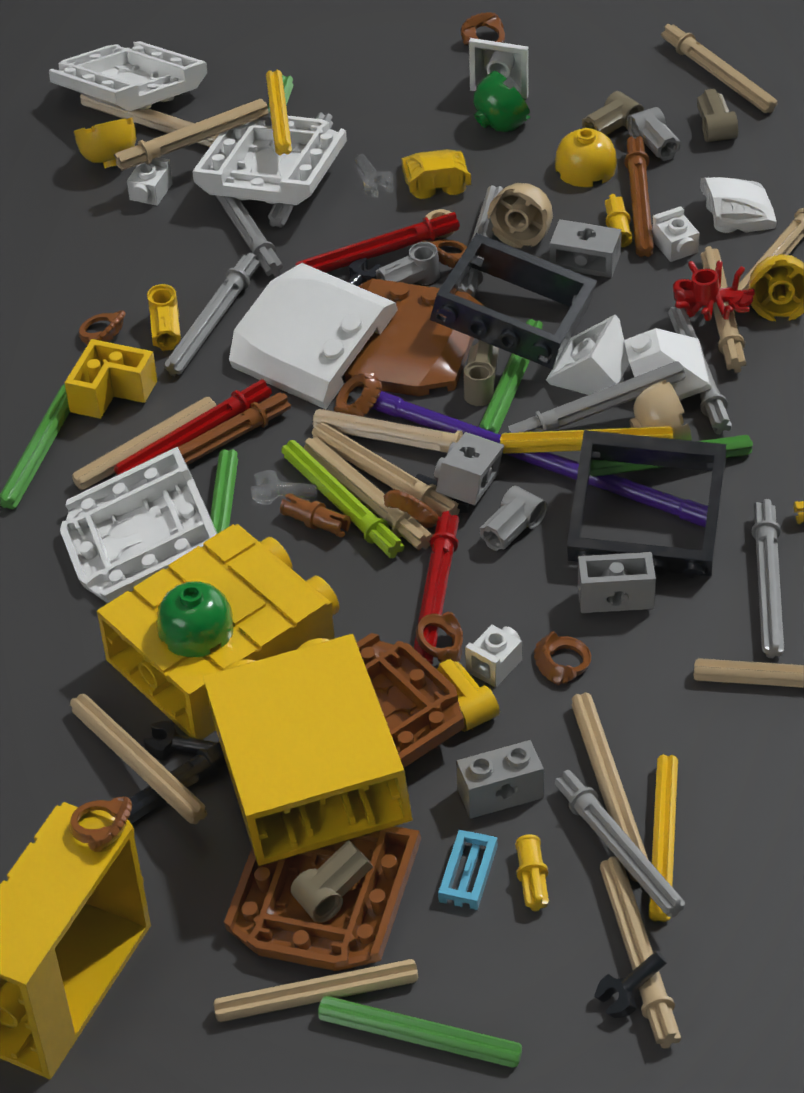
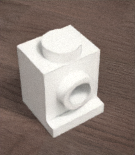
[127,157,173,206]
[652,206,700,262]
[465,625,522,688]

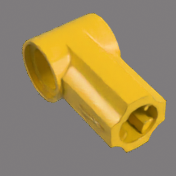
[147,284,181,351]
[437,659,500,732]

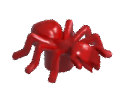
[673,260,755,321]

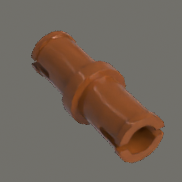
[280,493,351,537]

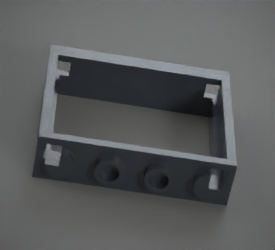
[430,233,597,370]
[567,430,727,578]

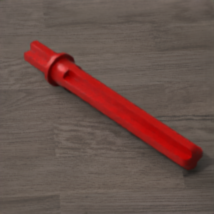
[295,212,460,273]
[114,379,272,475]
[414,511,459,665]

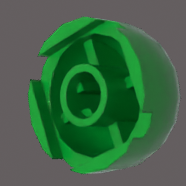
[473,71,531,132]
[157,581,233,657]

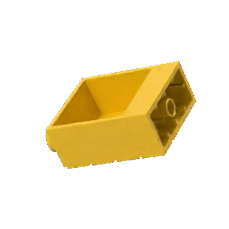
[97,524,340,740]
[0,802,151,1080]

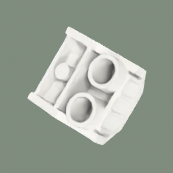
[700,177,777,233]

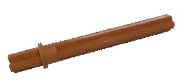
[624,136,654,257]
[178,392,291,465]

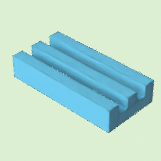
[438,830,498,910]

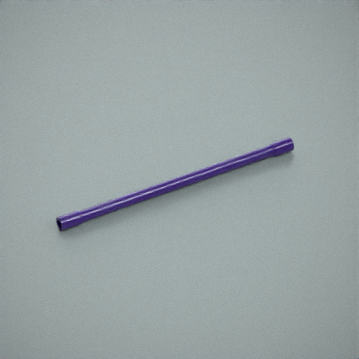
[371,391,708,528]

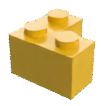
[65,339,157,419]

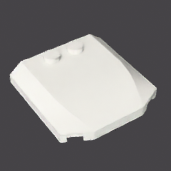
[49,41,207,112]
[192,113,347,205]
[229,263,398,409]
[60,447,218,603]

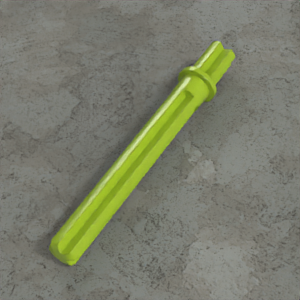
[281,440,404,558]

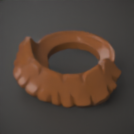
[460,12,505,45]
[422,239,467,268]
[79,310,126,345]
[334,372,382,417]
[383,489,439,529]
[416,611,463,663]
[534,631,591,685]
[69,796,132,852]

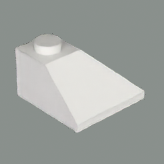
[469,38,528,99]
[546,315,629,395]
[624,328,712,400]

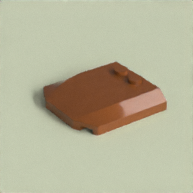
[343,279,483,396]
[356,633,465,768]
[224,826,421,971]

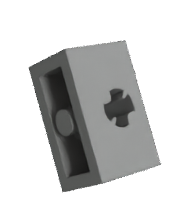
[550,219,622,278]
[434,432,504,505]
[578,552,656,613]
[456,740,544,819]

